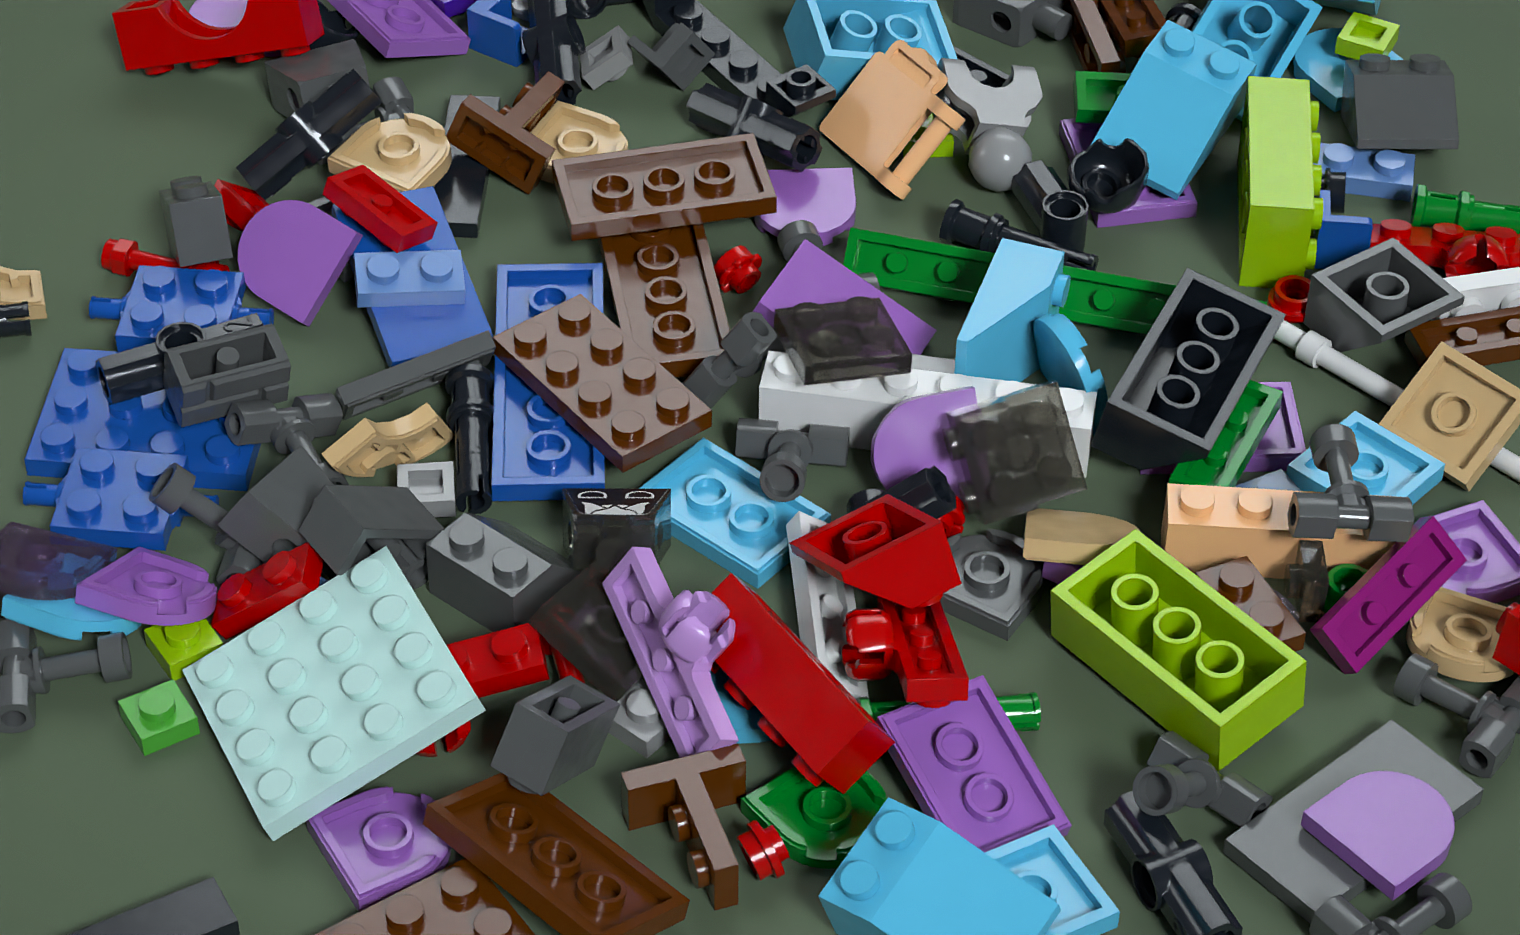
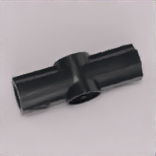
[522,0,586,105]
[236,69,383,201]
[686,83,822,172]
[95,313,263,405]
[1103,791,1243,935]

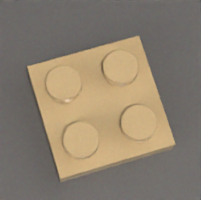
[1379,341,1520,492]

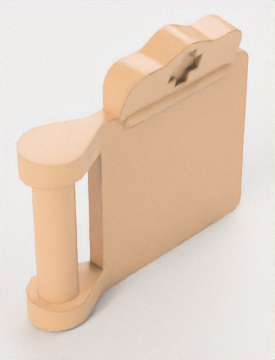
[819,40,966,200]

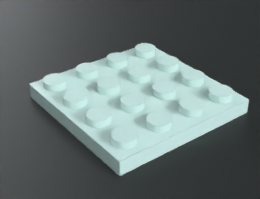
[182,546,486,841]

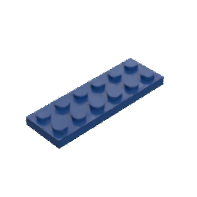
[492,263,605,501]

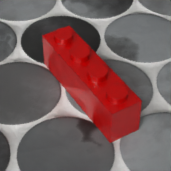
[711,573,895,794]

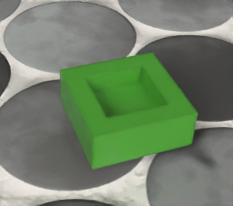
[118,679,200,756]

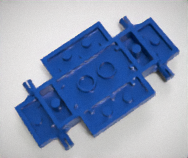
[22,265,274,551]

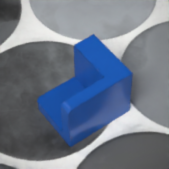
[467,0,528,67]
[1312,190,1373,269]

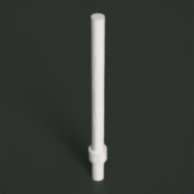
[1274,320,1520,482]

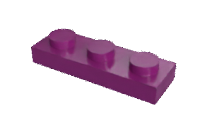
[1310,516,1467,674]

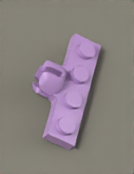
[602,546,739,758]

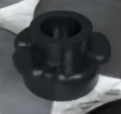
[1314,168,1346,213]

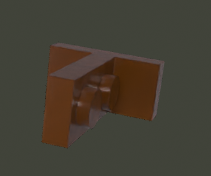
[446,71,565,194]
[621,744,746,911]

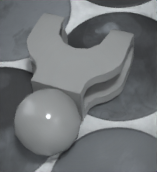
[933,58,1043,192]

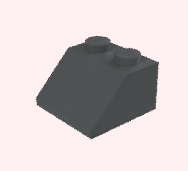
[1341,53,1459,149]
[1304,238,1465,352]
[426,512,588,632]

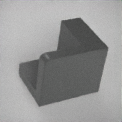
[627,22,715,91]

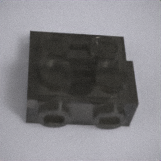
[942,380,1088,525]

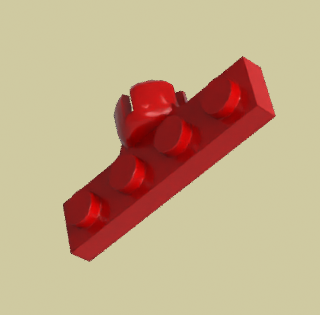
[1369,219,1520,278]
[842,596,969,708]
[416,621,549,757]

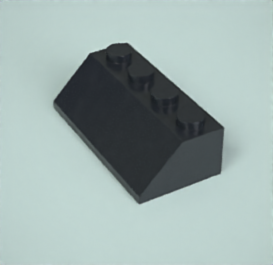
[1091,268,1286,470]

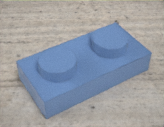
[1313,143,1415,202]
[353,250,466,308]

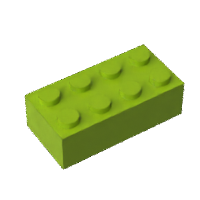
[1237,76,1323,288]
[1051,529,1307,772]

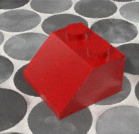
[789,494,962,609]

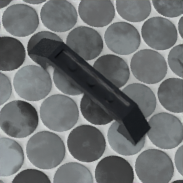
[642,0,836,118]

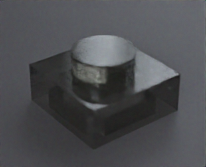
[1284,540,1329,622]

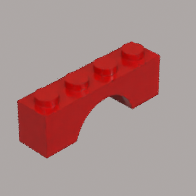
[112,0,325,75]

